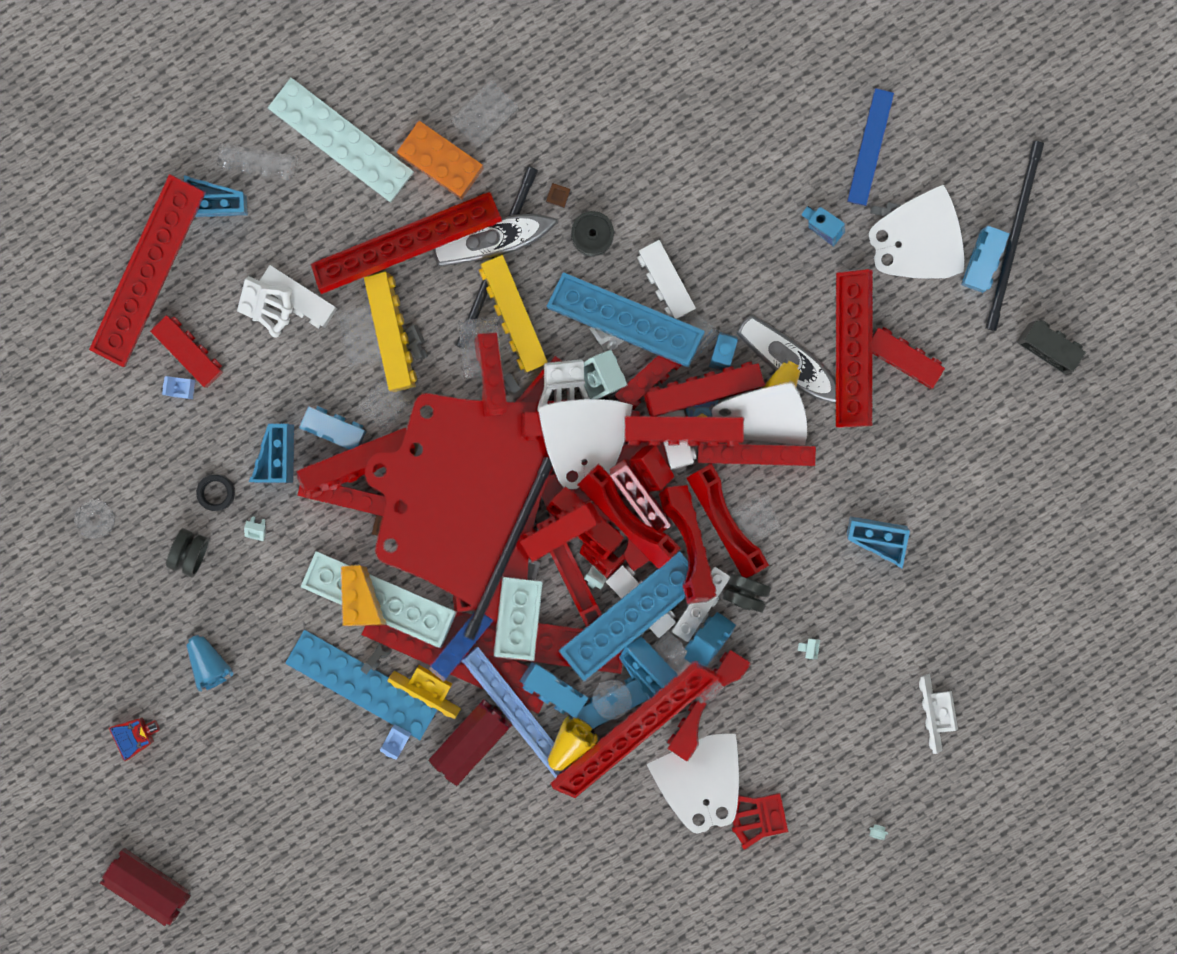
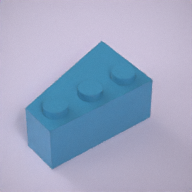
[184,175,248,217]
[961,226,1010,293]
[299,406,366,450]
[249,424,294,483]
[847,516,910,568]
[684,612,736,667]
[619,636,678,700]
[520,662,588,718]

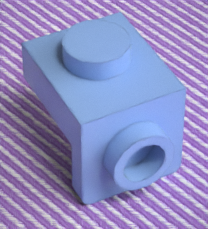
[162,376,195,399]
[380,724,411,760]

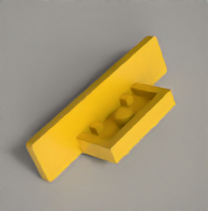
[387,665,461,719]

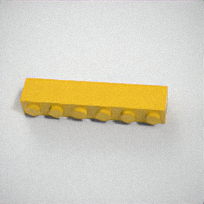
[478,255,548,373]
[364,272,417,392]

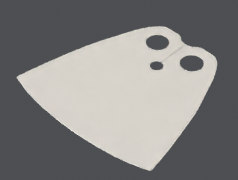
[869,185,964,278]
[712,383,807,446]
[539,399,632,489]
[647,734,739,833]

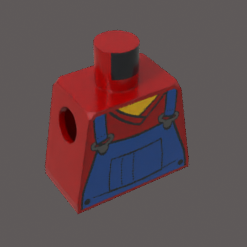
[109,717,160,762]

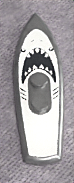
[433,214,558,266]
[737,315,836,403]

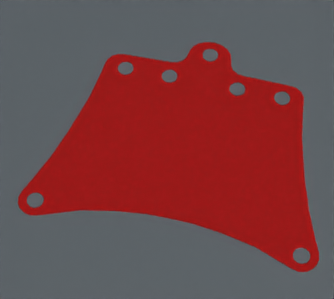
[365,393,567,622]

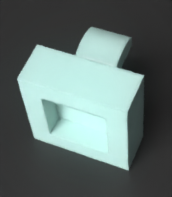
[244,516,266,541]
[584,565,607,589]
[798,639,820,659]

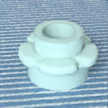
[869,825,888,840]

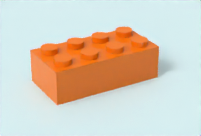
[397,121,484,200]

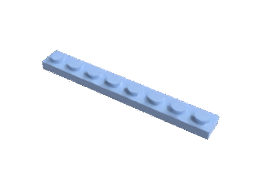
[462,647,571,778]

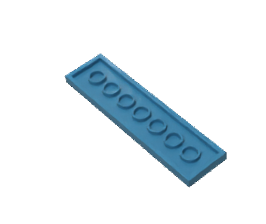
[547,272,705,367]
[559,551,688,681]
[285,630,437,740]

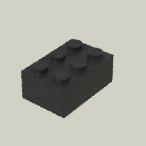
[1016,320,1086,374]

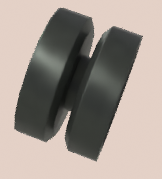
[571,211,614,257]
[166,528,209,577]
[722,573,772,613]

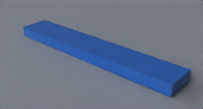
[847,88,894,206]

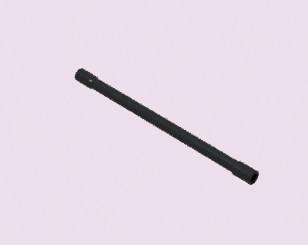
[985,141,1044,331]
[455,166,538,350]
[463,457,553,641]

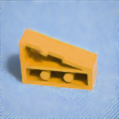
[341,565,387,626]

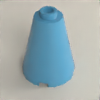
[186,635,234,692]

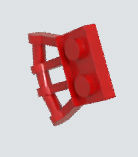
[732,793,788,850]

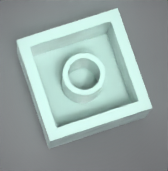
[584,350,627,400]

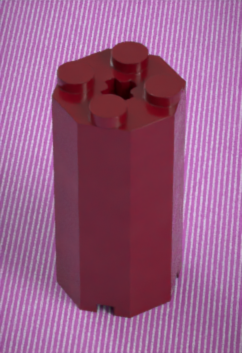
[428,698,513,786]
[100,848,191,926]

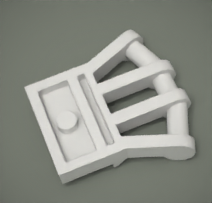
[237,276,293,338]
[538,360,590,412]

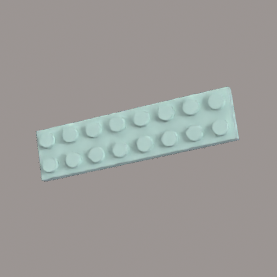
[268,78,414,203]
[301,551,457,648]

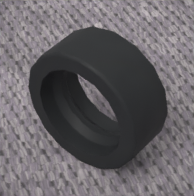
[196,474,235,511]

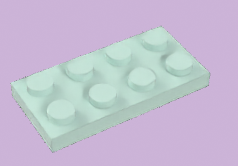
[494,577,542,660]

